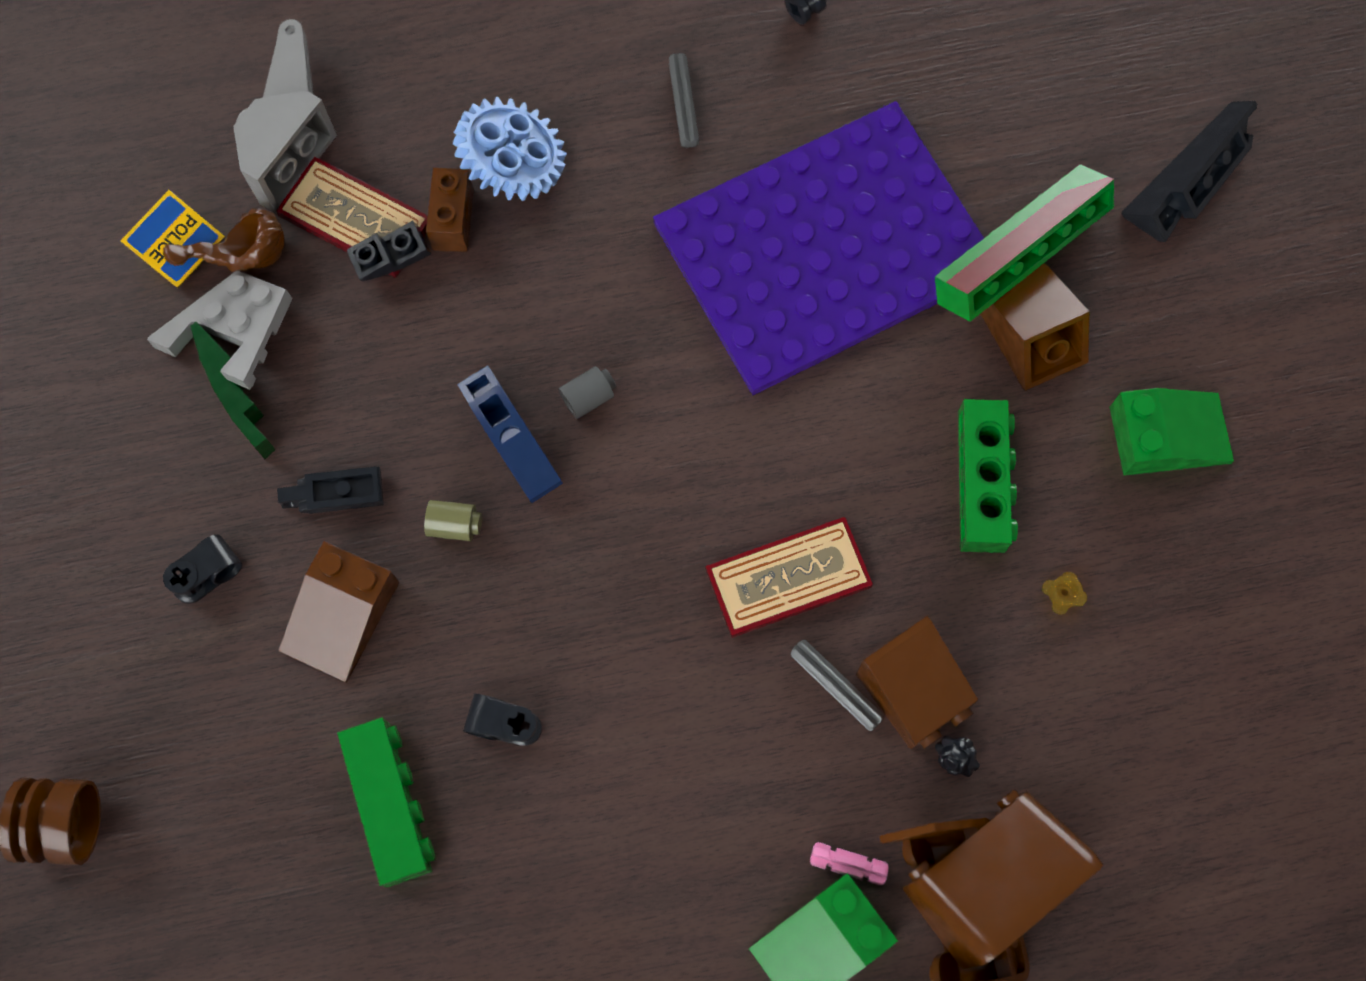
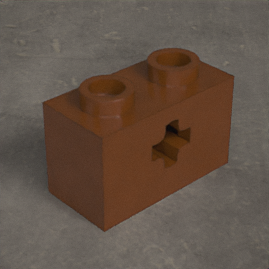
[426,168,474,252]

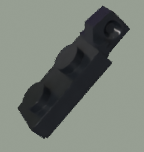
[277,466,384,514]

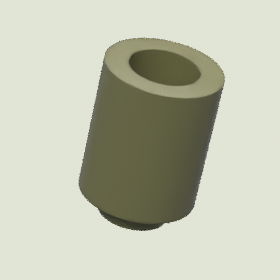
[424,500,482,542]

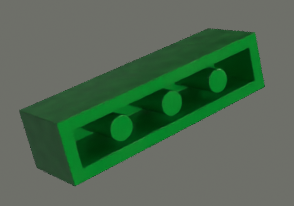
[337,717,435,888]

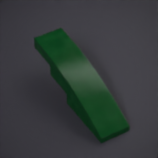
[190,321,276,459]

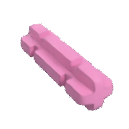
[810,842,889,885]

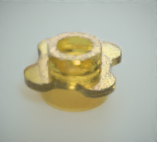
[1042,571,1087,615]

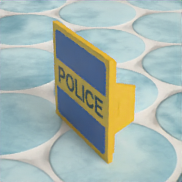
[121,190,225,288]

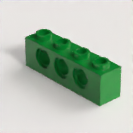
[958,399,1018,553]

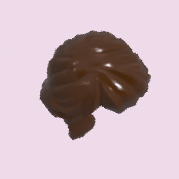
[163,208,285,272]

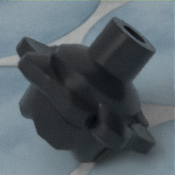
[935,735,980,777]

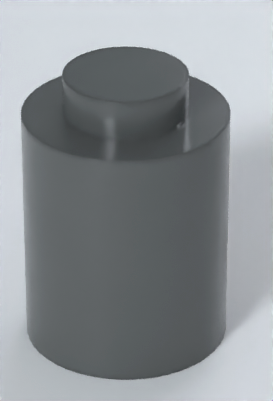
[558,366,616,419]

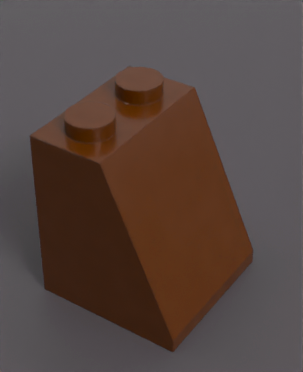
[981,263,1090,391]
[856,616,978,750]

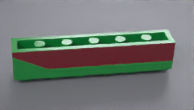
[935,164,1114,322]

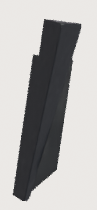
[1121,101,1257,242]

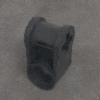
[163,534,242,604]
[463,694,542,746]

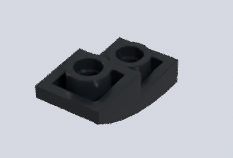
[346,220,431,282]

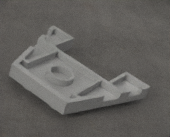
[147,271,293,390]

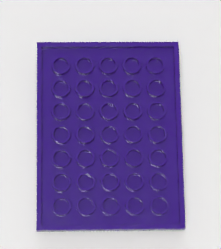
[653,101,984,396]

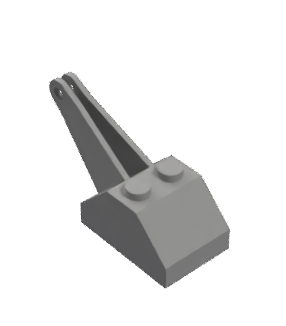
[233,19,337,213]

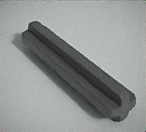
[669,53,699,148]
[791,640,884,731]

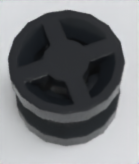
[784,0,826,25]

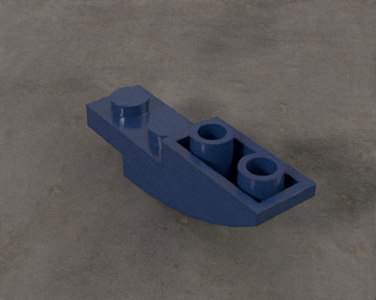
[457,365,563,503]

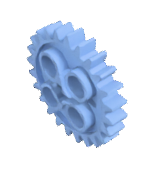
[453,97,566,201]

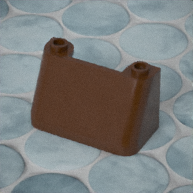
[902,789,1103,969]

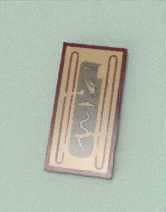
[276,156,428,278]
[705,517,873,638]

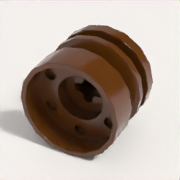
[0,778,101,865]

